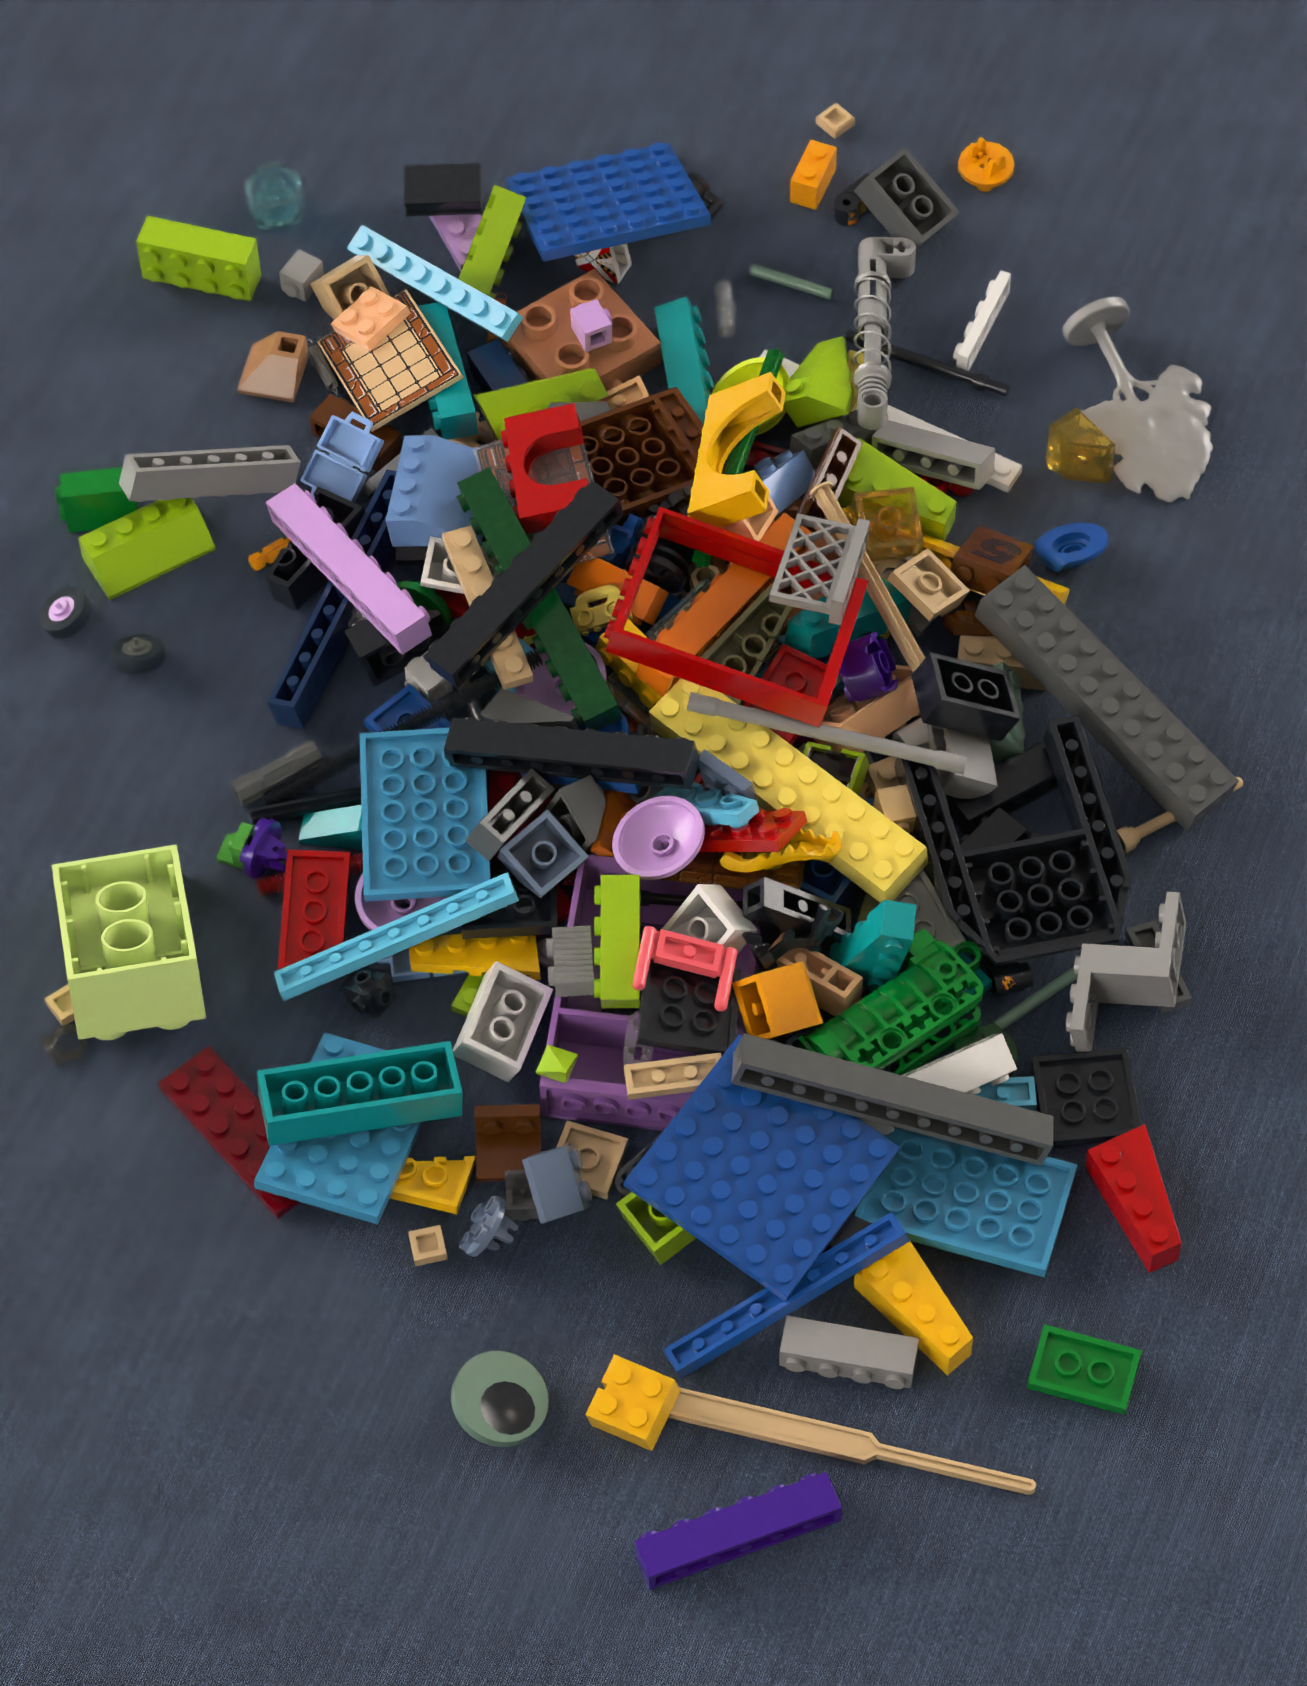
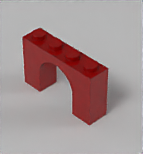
[501,403,589,534]

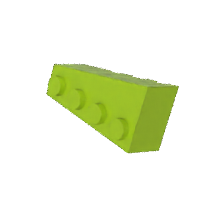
[458,185,526,299]
[594,875,641,1008]

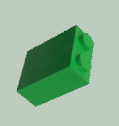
[55,467,138,533]

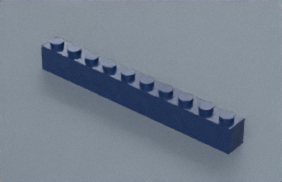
[267,469,397,729]

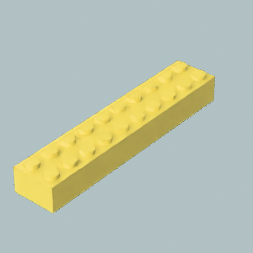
[649,679,928,903]

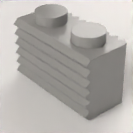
[546,925,594,998]

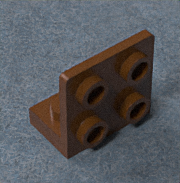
[474,1104,541,1182]

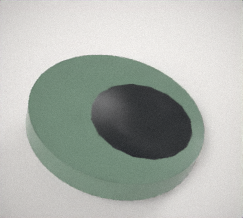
[451,1351,549,1447]

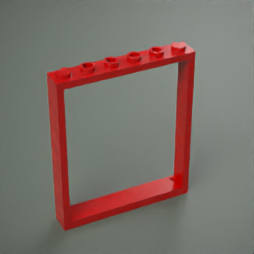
[604,507,869,728]

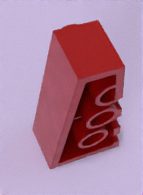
[1085,1124,1182,1273]

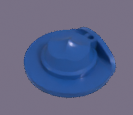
[1035,523,1109,572]

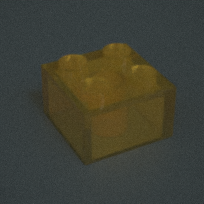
[850,487,924,561]

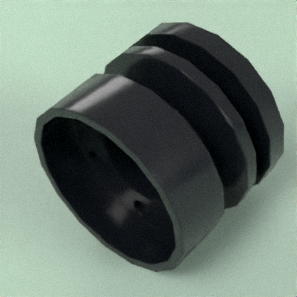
[624,515,695,593]

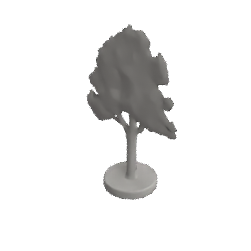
[1063,297,1213,502]

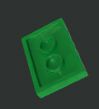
[1027,1324,1142,1415]

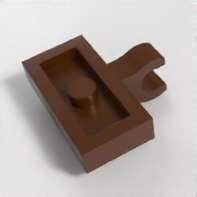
[943,600,994,636]

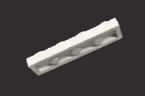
[953,270,1011,371]

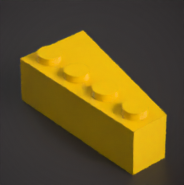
[854,1241,973,1376]

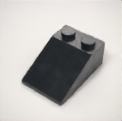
[345,610,448,687]

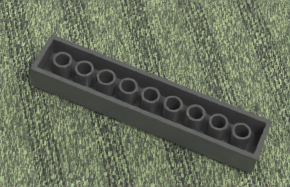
[974,565,1239,831]

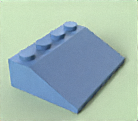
[386,435,483,547]

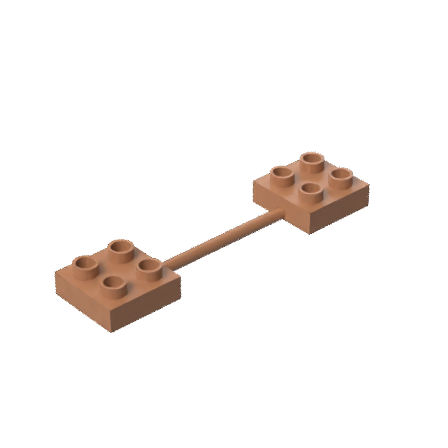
[500,269,843,636]

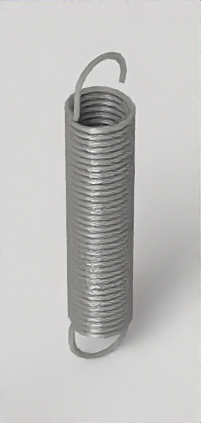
[307,339,339,396]

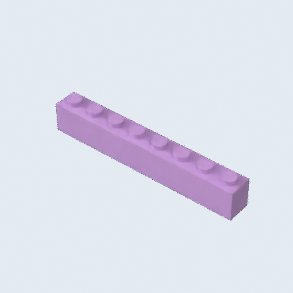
[266,483,432,655]

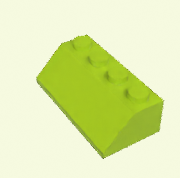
[78,498,216,600]

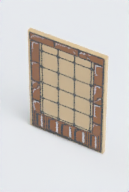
[317,289,463,432]

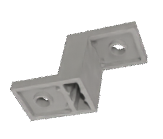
[1066,892,1186,1052]

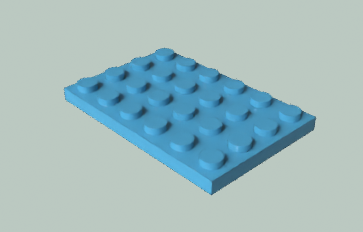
[359,728,491,902]
[254,1032,424,1225]
[854,1127,1078,1278]

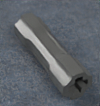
[229,740,322,807]

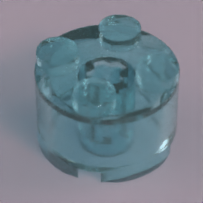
[245,162,305,230]

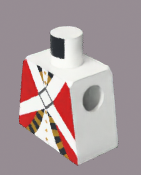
[574,243,632,284]

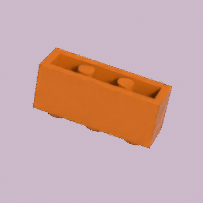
[566,553,669,626]

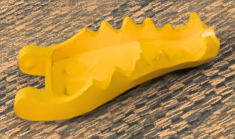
[720,828,842,873]

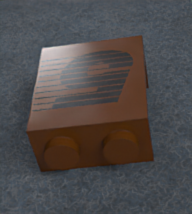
[950,525,1034,594]

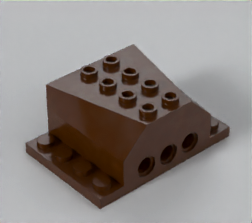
[531,387,728,534]

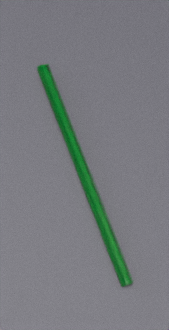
[692,348,785,568]

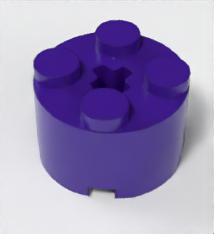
[838,632,898,703]

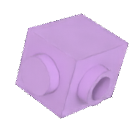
[570,299,613,352]

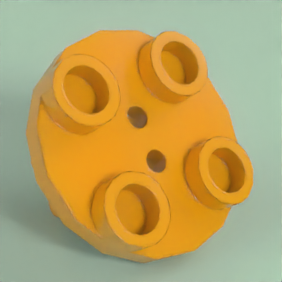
[958,137,1015,192]

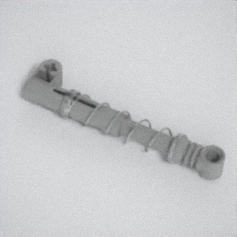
[853,237,916,430]

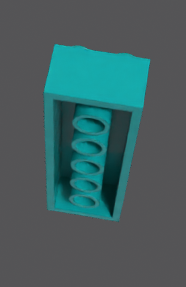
[257,1041,463,1146]

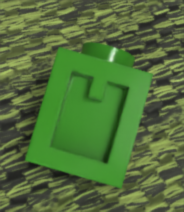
[217,822,255,870]

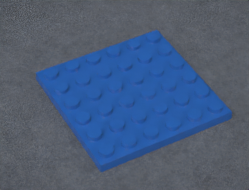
[505,143,712,262]
[623,1034,900,1301]

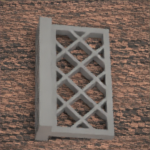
[769,513,870,625]

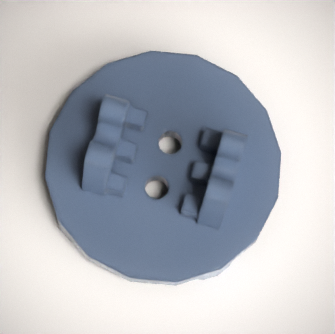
[459,1195,518,1257]

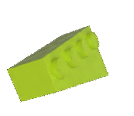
[473,368,608,445]
[838,438,956,541]

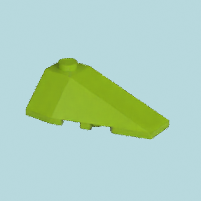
[784,336,854,427]

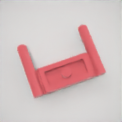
[632,926,738,1012]

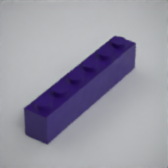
[635,1472,842,1590]

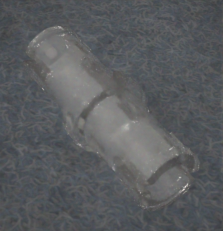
[714,281,737,338]

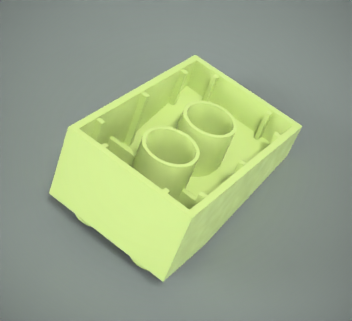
[52,844,206,1040]

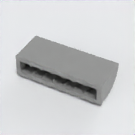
[927,724,998,799]

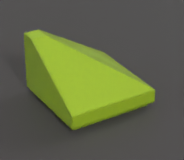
[536,1045,578,1083]

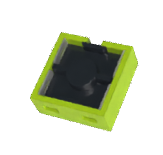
[803,741,870,796]

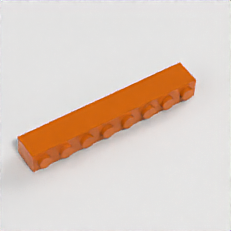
[635,512,812,696]

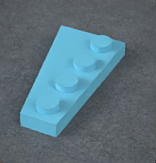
[650,782,760,828]

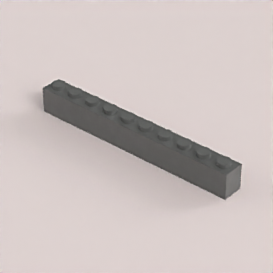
[731,1033,1053,1166]

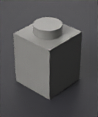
[279,249,324,302]

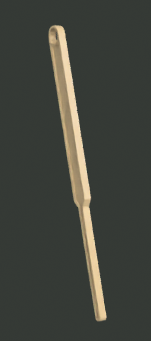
[668,1387,1036,1495]

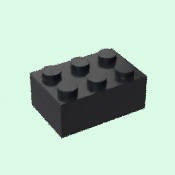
[911,652,1021,741]

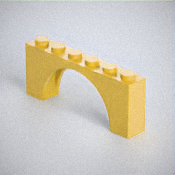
[687,372,786,528]

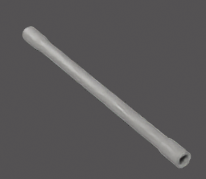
[687,692,967,775]

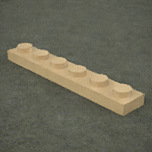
[442,525,533,690]

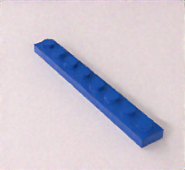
[663,1212,910,1379]

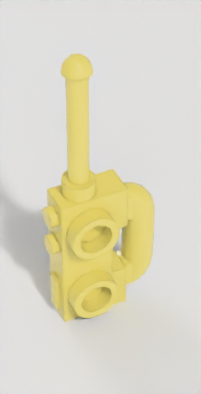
[522,584,633,646]

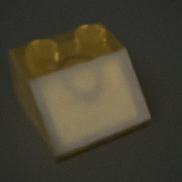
[1046,407,1115,483]

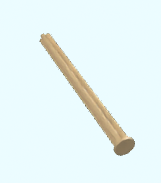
[810,481,925,672]

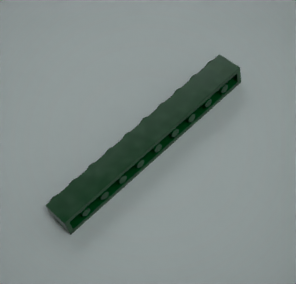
[456,467,623,731]

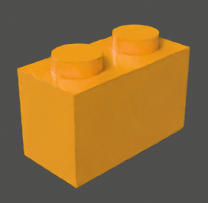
[790,139,837,210]

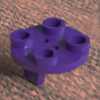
[240,818,287,879]

